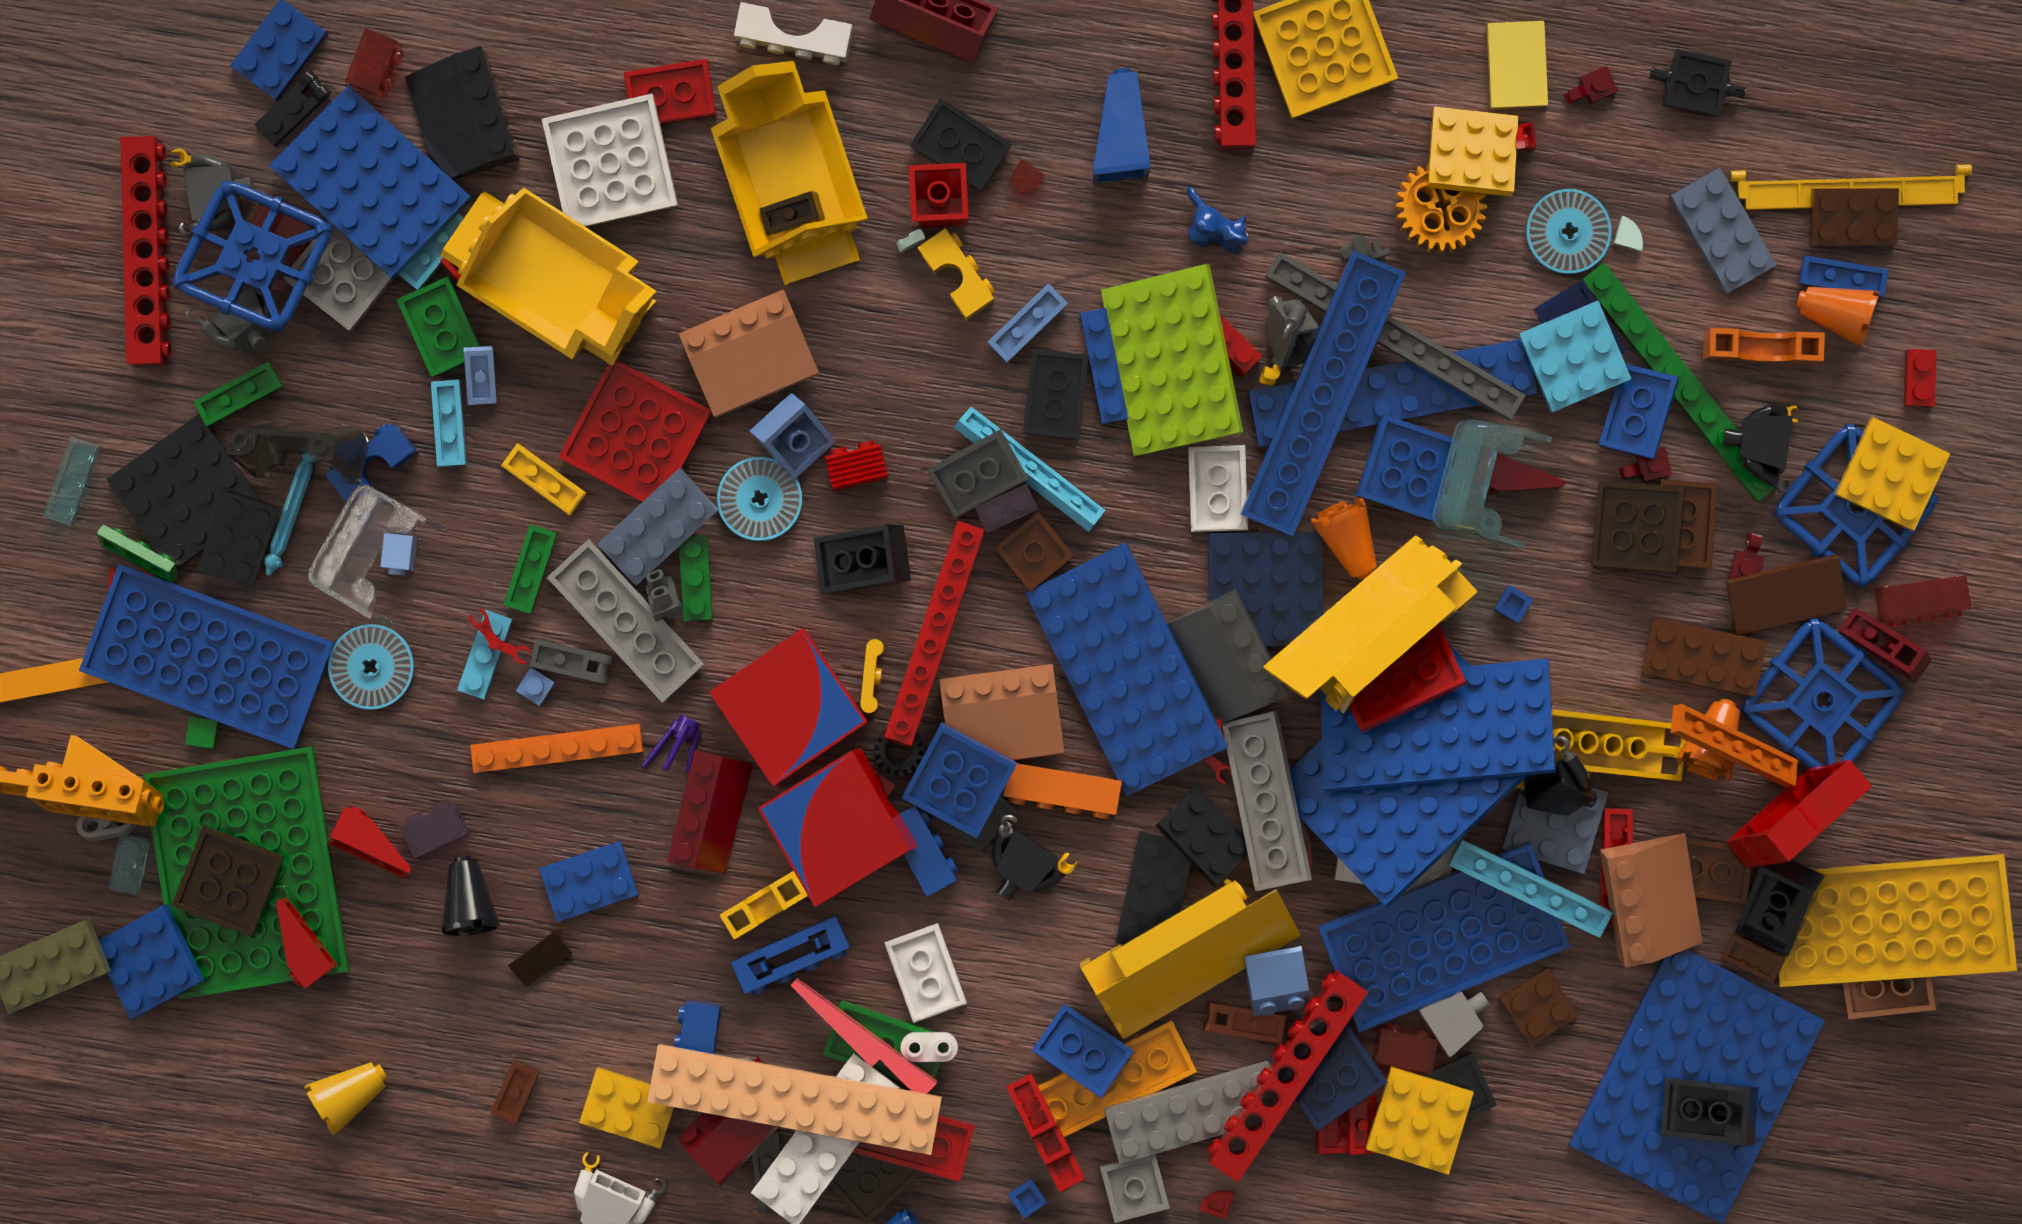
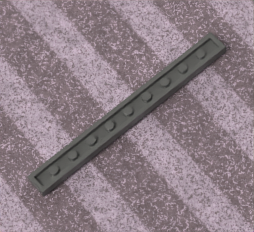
[1265,252,1526,421]

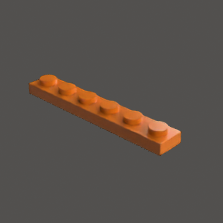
[1671,704,1798,788]
[470,724,644,773]

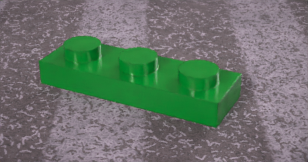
[193,361,284,427]
[503,524,558,614]
[97,525,179,584]
[679,535,713,621]

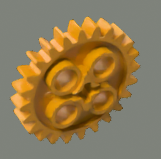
[1394,162,1487,254]

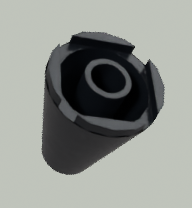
[442,856,500,936]

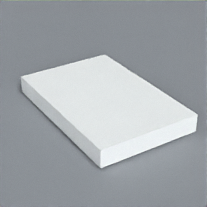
[1188,445,1248,532]
[884,923,967,1023]

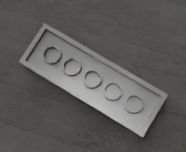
[547,539,705,703]
[1222,711,1312,891]
[1104,1061,1276,1164]

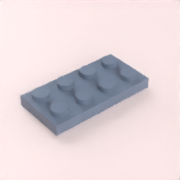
[1669,168,1777,295]
[597,468,719,586]

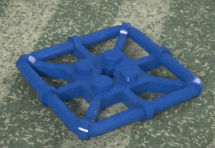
[172,180,332,332]
[1774,424,1938,588]
[1741,618,1905,769]

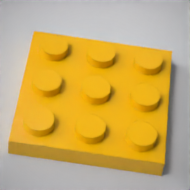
[1427,107,1518,197]
[1834,417,1950,531]
[1365,1066,1474,1175]

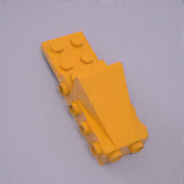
[0,735,164,827]

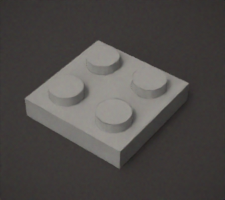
[1100,1154,1170,1223]

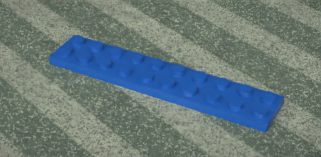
[1240,250,1406,536]
[1248,339,1537,448]

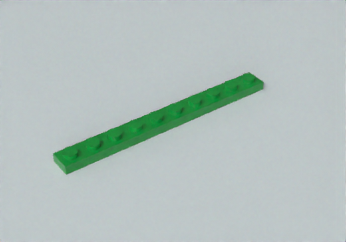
[1580,262,1776,502]

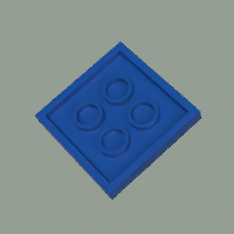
[1355,414,1463,522]
[902,723,1017,838]
[99,904,205,1020]

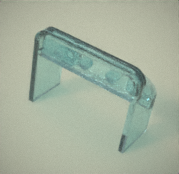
[1433,419,1552,548]

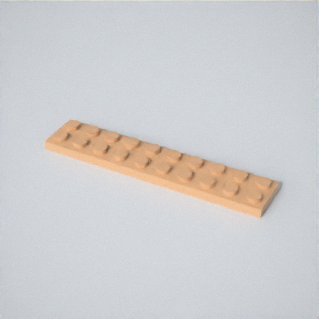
[647,1044,942,1155]

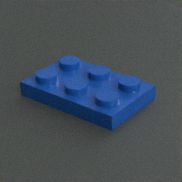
[230,0,328,101]
[1599,364,1679,460]
[539,841,639,922]
[1032,1003,1135,1100]

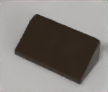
[508,930,573,987]

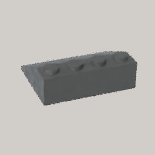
[1167,589,1288,724]

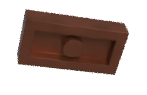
[490,1060,540,1125]

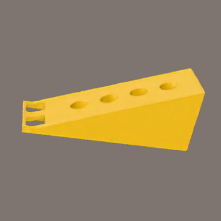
[1552,709,1686,781]

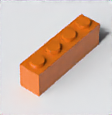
[1003,763,1122,819]

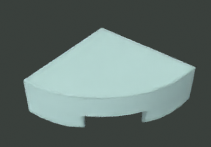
[1613,216,1643,252]
[896,229,926,253]

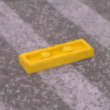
[501,443,587,516]

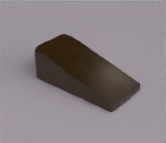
[759,191,825,236]

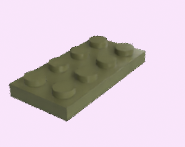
[0,919,111,1015]

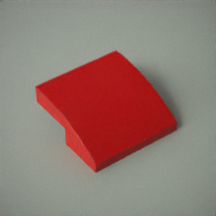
[1315,1096,1377,1155]

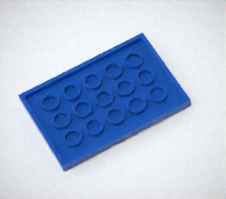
[269,85,472,280]

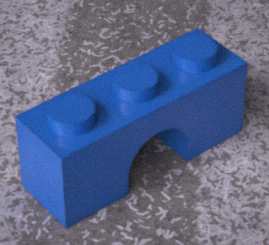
[325,423,419,504]

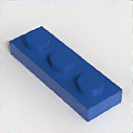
[1798,255,1889,298]

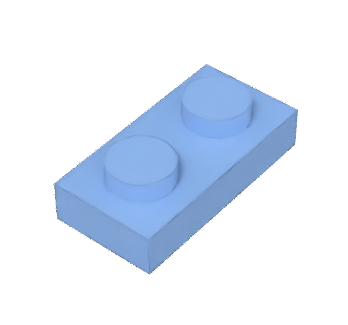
[464,346,496,405]

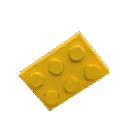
[579,1067,674,1149]

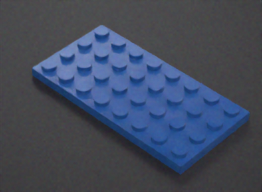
[1025,542,1229,797]
[79,564,335,749]
[1321,658,1556,792]
[1317,842,1570,1032]

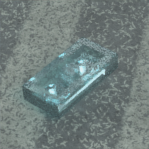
[108,834,150,895]

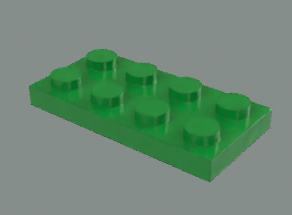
[823,1000,947,1092]

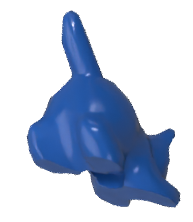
[1187,186,1249,254]

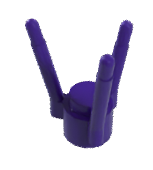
[642,715,702,774]

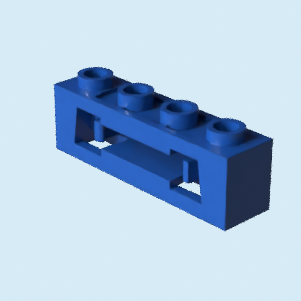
[731,915,851,996]

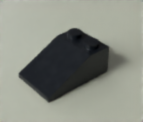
[814,524,911,594]
[1735,860,1825,957]
[1661,1077,1759,1146]

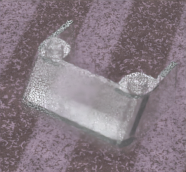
[308,485,445,626]

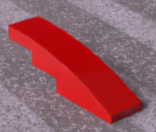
[1599,808,1633,926]
[1006,1073,1086,1193]

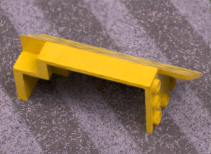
[711,61,868,285]
[440,188,657,366]
[1263,535,1478,714]
[1079,877,1301,1040]

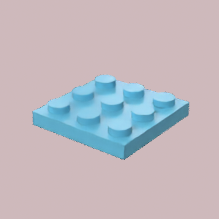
[1518,301,1631,413]

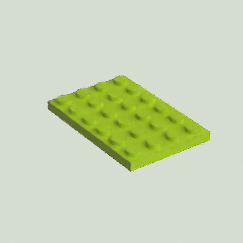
[1101,264,1243,456]

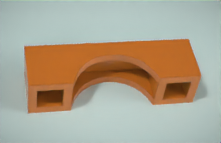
[1702,328,1825,365]

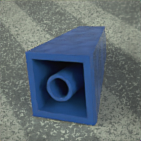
[1092,68,1151,184]

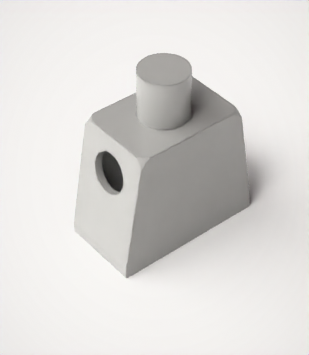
[1417,992,1490,1057]

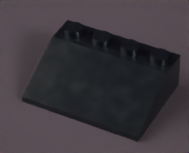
[405,46,520,180]

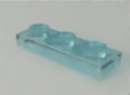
[43,436,101,526]

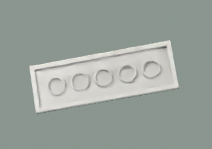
[751,1053,900,1224]

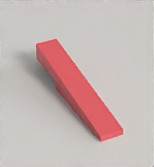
[791,978,937,1094]

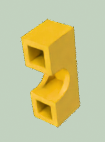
[917,228,995,321]
[720,871,808,939]

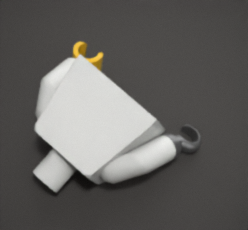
[574,1152,667,1224]

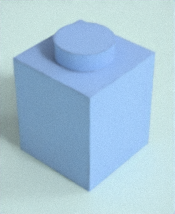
[380,533,418,576]

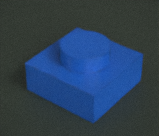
[1493,585,1533,624]
[1008,1177,1048,1219]

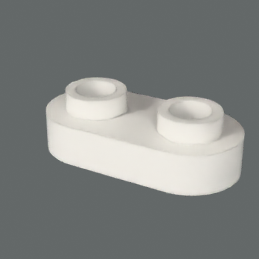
[900,1032,958,1062]

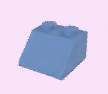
[750,393,836,480]
[1245,946,1310,1016]

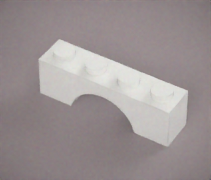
[734,2,853,65]

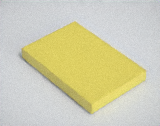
[1486,21,1548,109]

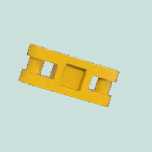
[861,639,884,713]

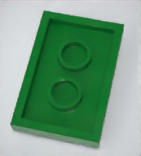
[397,276,481,378]

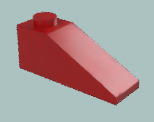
[327,807,411,879]
[276,897,338,989]

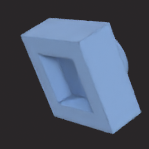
[516,667,556,706]

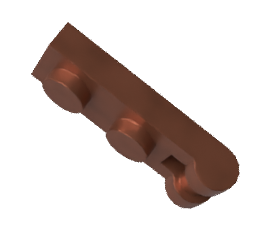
[1202,1001,1286,1044]

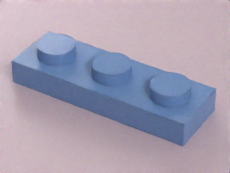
[987,283,1068,363]

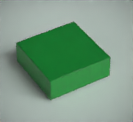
[185,716,220,749]

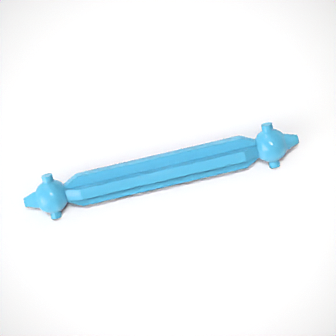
[263,441,320,576]

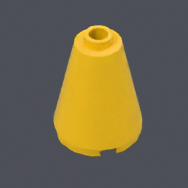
[304,1062,388,1135]

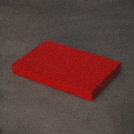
[624,59,717,125]

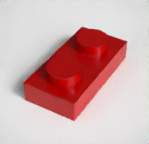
[1904,349,1937,408]

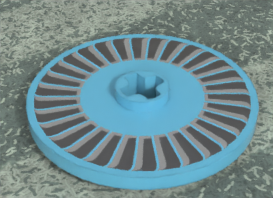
[1526,189,1612,274]
[717,457,802,541]
[328,624,414,709]

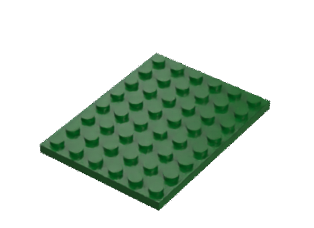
[143,746,350,1000]

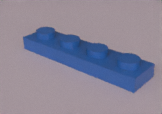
[1080,308,1128,425]

